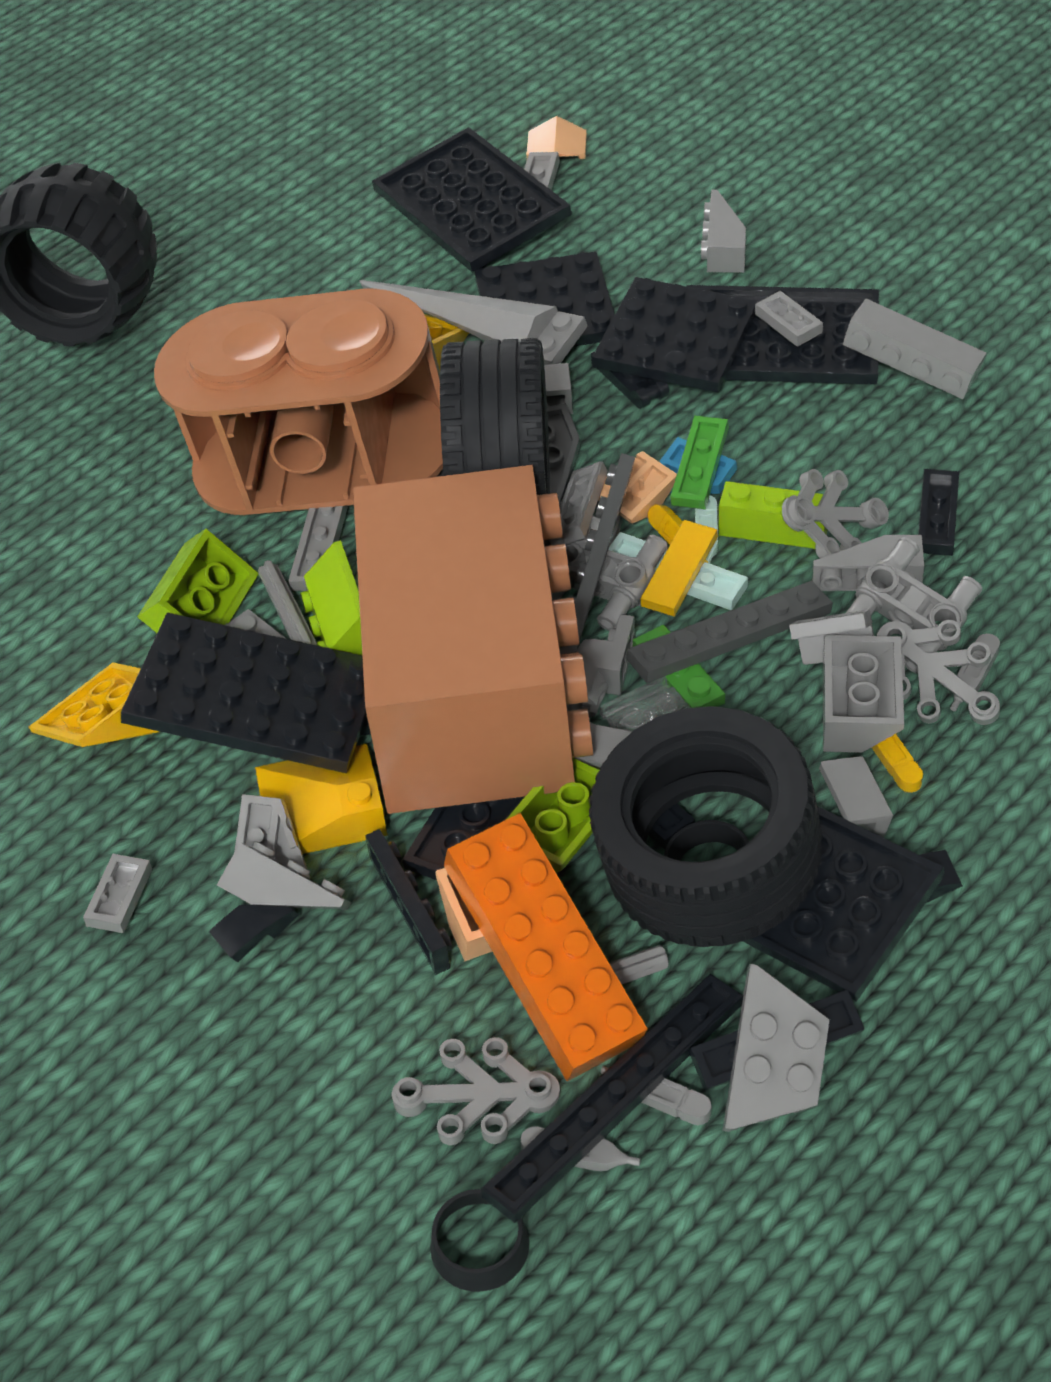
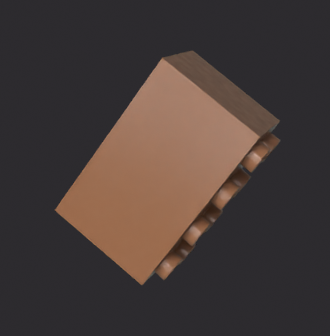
[353,465,593,814]

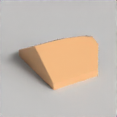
[527,116,587,159]
[598,451,677,524]

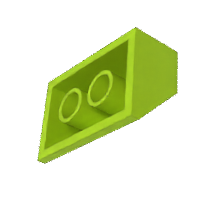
[719,481,828,549]
[137,528,258,633]
[300,540,362,655]
[506,758,600,872]

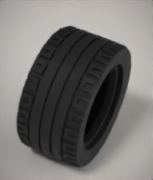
[440,338,550,495]
[589,706,823,947]

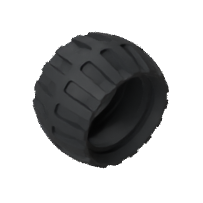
[0,163,157,346]

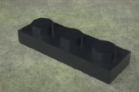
[918,469,959,556]

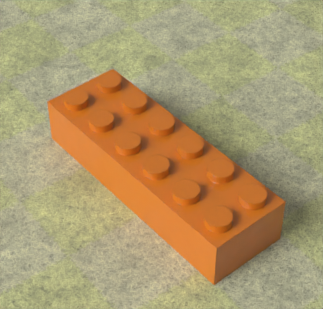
[444,813,648,1082]

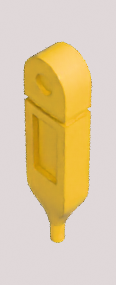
[648,504,708,563]
[871,734,923,792]

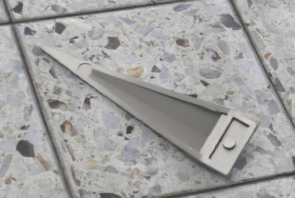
[359,280,588,365]

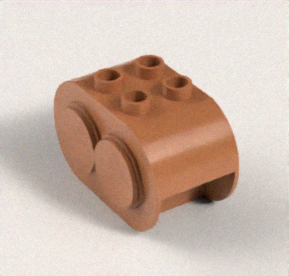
[154,288,443,515]

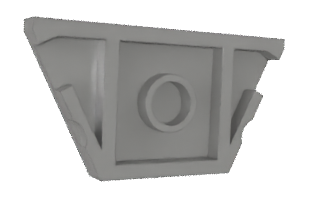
[722,964,829,1132]

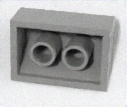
[822,635,904,753]

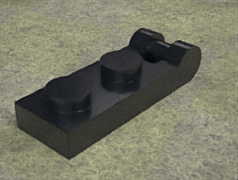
[591,352,670,409]

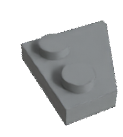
[234,794,310,879]

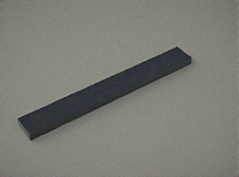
[481,974,743,1223]

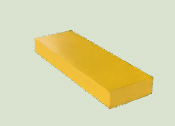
[640,520,718,617]

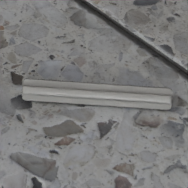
[258,560,317,646]

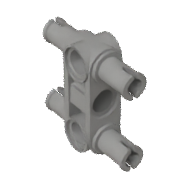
[551,516,668,631]
[846,537,983,674]

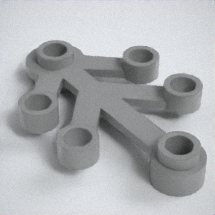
[782,469,889,558]
[877,620,1000,725]
[392,1037,560,1145]

